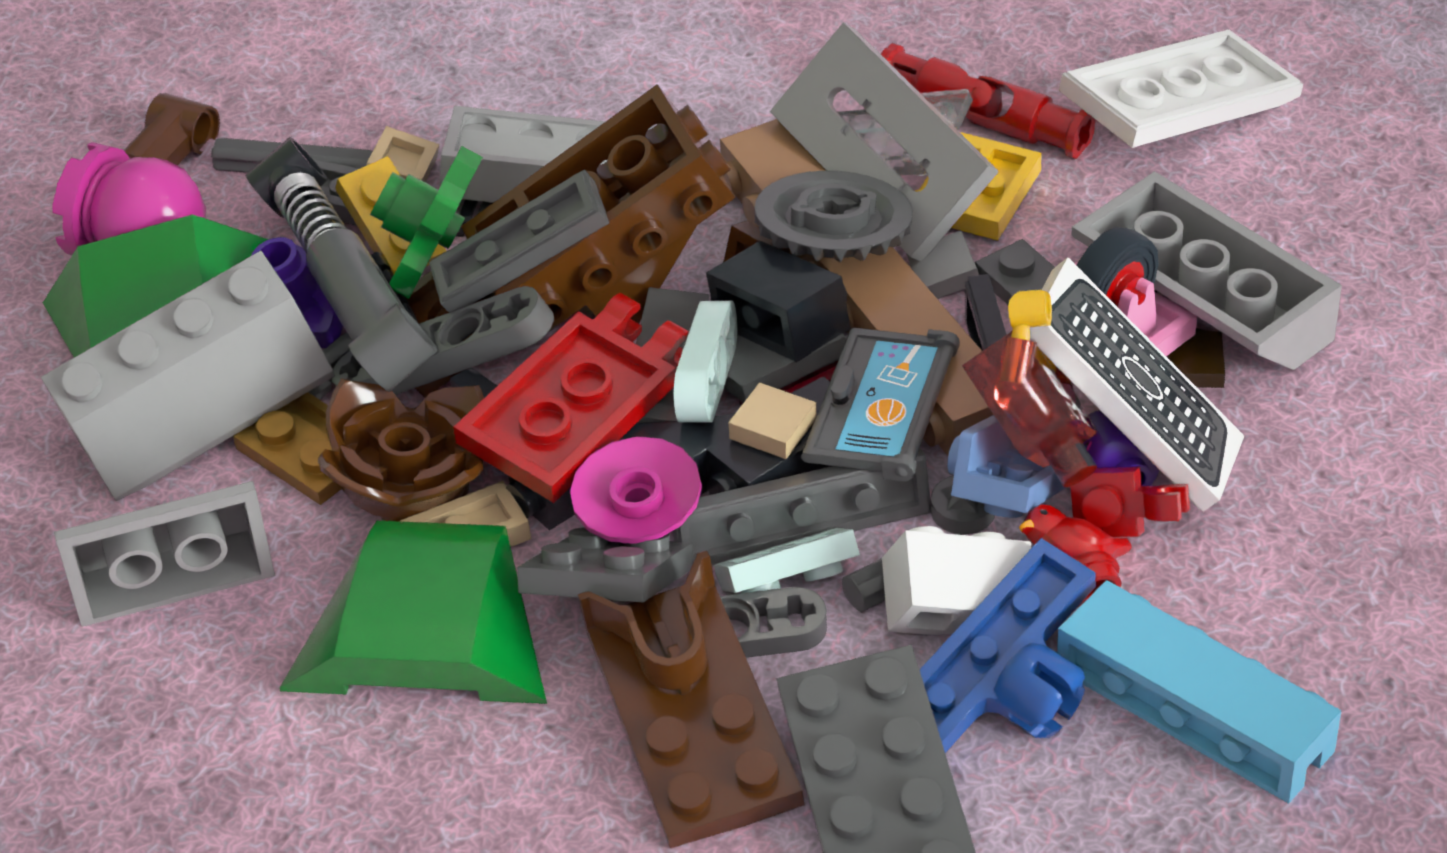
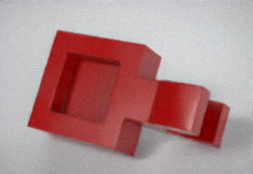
[1070,467,1190,537]

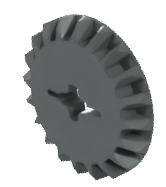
[755,171,913,263]

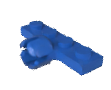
[920,538,1096,753]

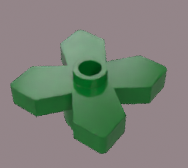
[370,146,483,299]

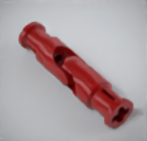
[881,43,1096,159]

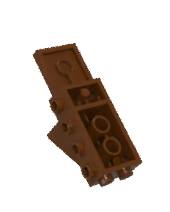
[407,84,736,398]

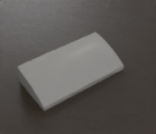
[439,106,654,202]

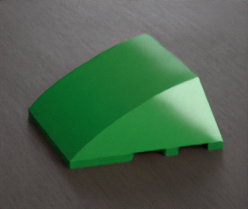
[43,214,269,357]
[279,520,547,704]

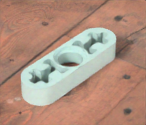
[674,301,737,423]

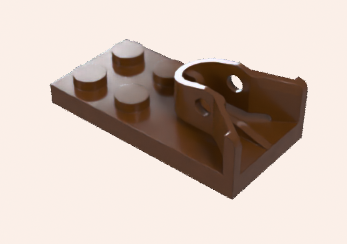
[578,551,805,848]

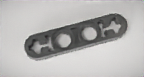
[332,286,554,395]

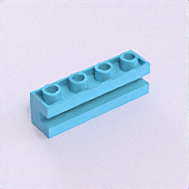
[1057,580,1342,804]

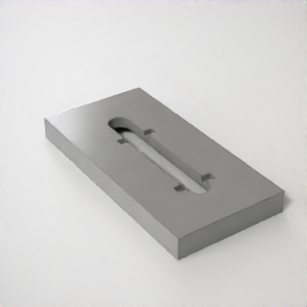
[770,22,999,262]

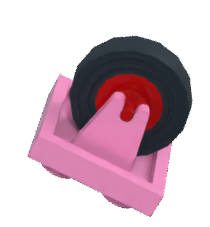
[1029,227,1197,356]

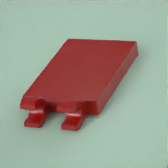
[453,293,689,503]

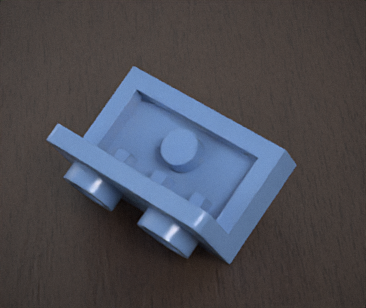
[947,410,1071,518]

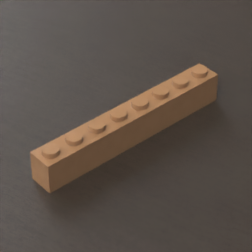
[720,119,1020,456]

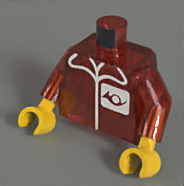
[962,290,1097,487]

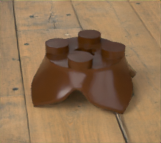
[318,378,484,521]

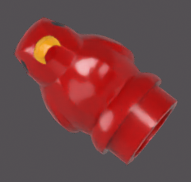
[1019,504,1132,607]

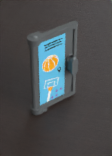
[801,328,960,481]

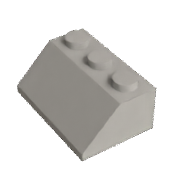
[54,481,275,627]

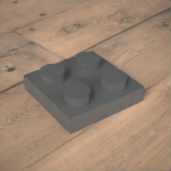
[517,527,693,602]

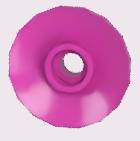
[570,437,702,544]

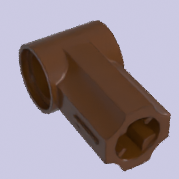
[124,93,220,166]

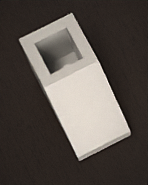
[882,526,1031,635]

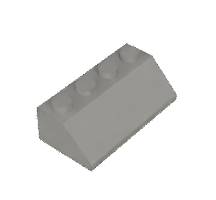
[1071,171,1342,370]
[41,251,335,501]

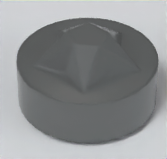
[931,475,995,535]

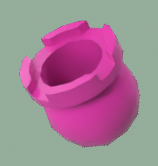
[52,142,206,255]

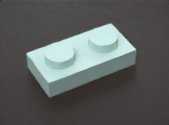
[714,528,860,593]

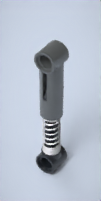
[245,137,438,392]

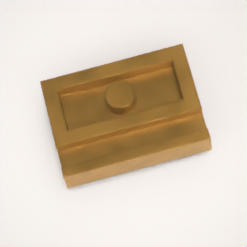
[233,392,342,505]

